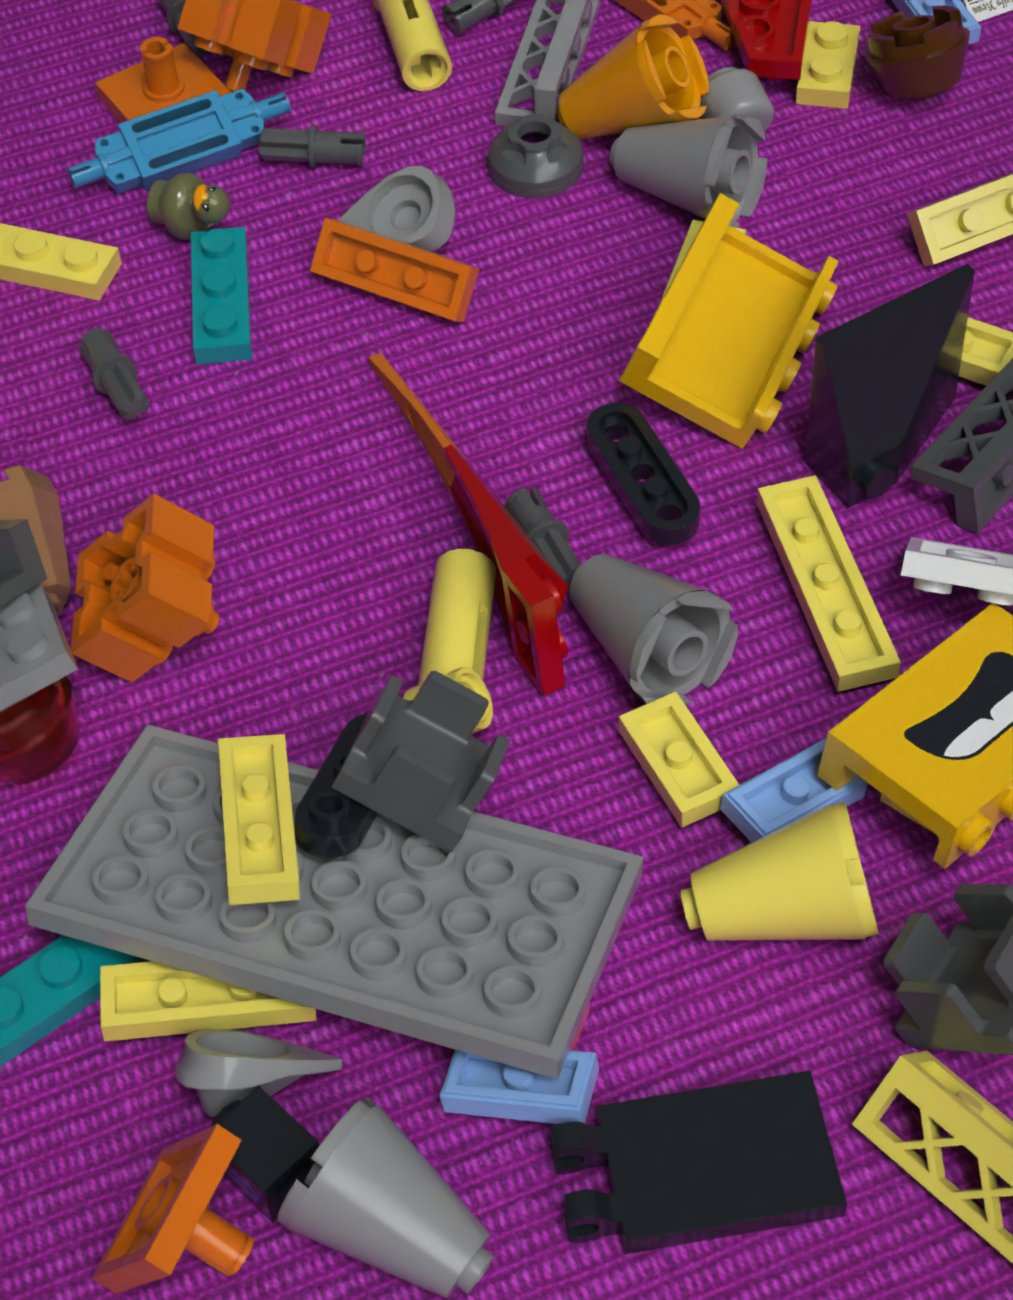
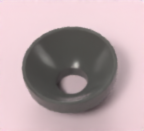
[487,114,584,198]

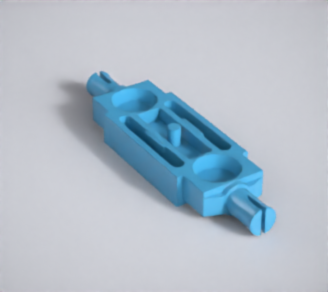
[67,88,291,194]

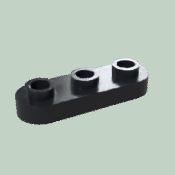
[587,403,700,545]
[295,712,378,858]

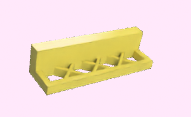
[852,1051,1013,1264]

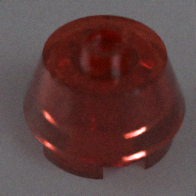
[0,676,79,785]

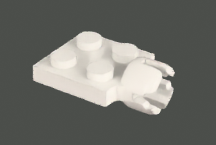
[901,537,1013,605]

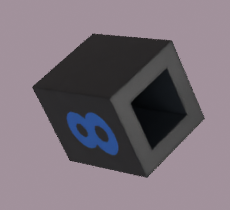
[211,1086,320,1223]

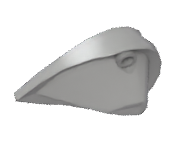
[339,166,456,252]
[175,1029,342,1117]

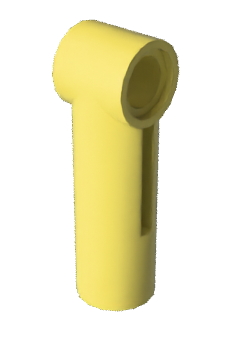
[372,0,452,91]
[403,549,496,734]

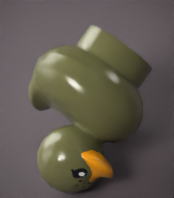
[147,173,231,240]

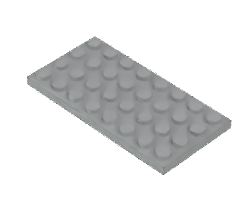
[25,724,644,1079]

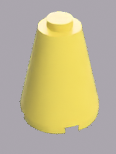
[680,802,879,941]

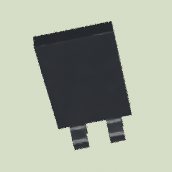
[550,1070,847,1254]

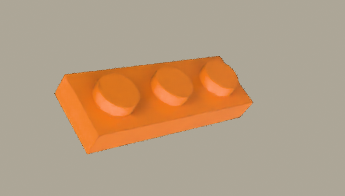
[310,218,480,322]

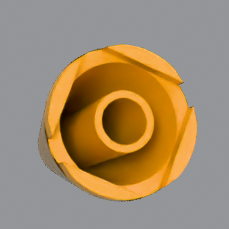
[557,14,709,139]

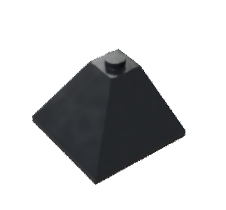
[805,264,975,509]

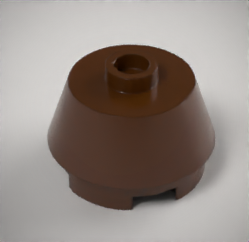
[864,6,970,100]

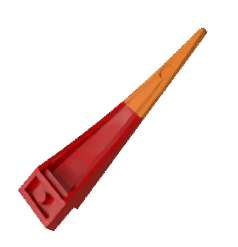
[367,353,569,696]

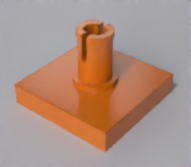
[95,37,231,123]
[92,1124,254,1294]

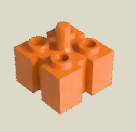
[177,0,332,92]
[71,493,220,683]

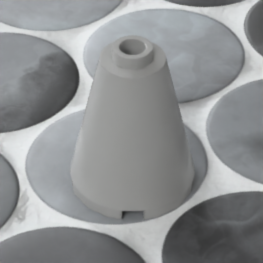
[610,115,767,227]
[569,554,738,705]
[277,1097,495,1299]

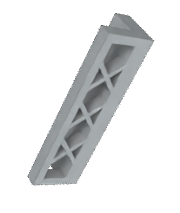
[495,0,601,126]

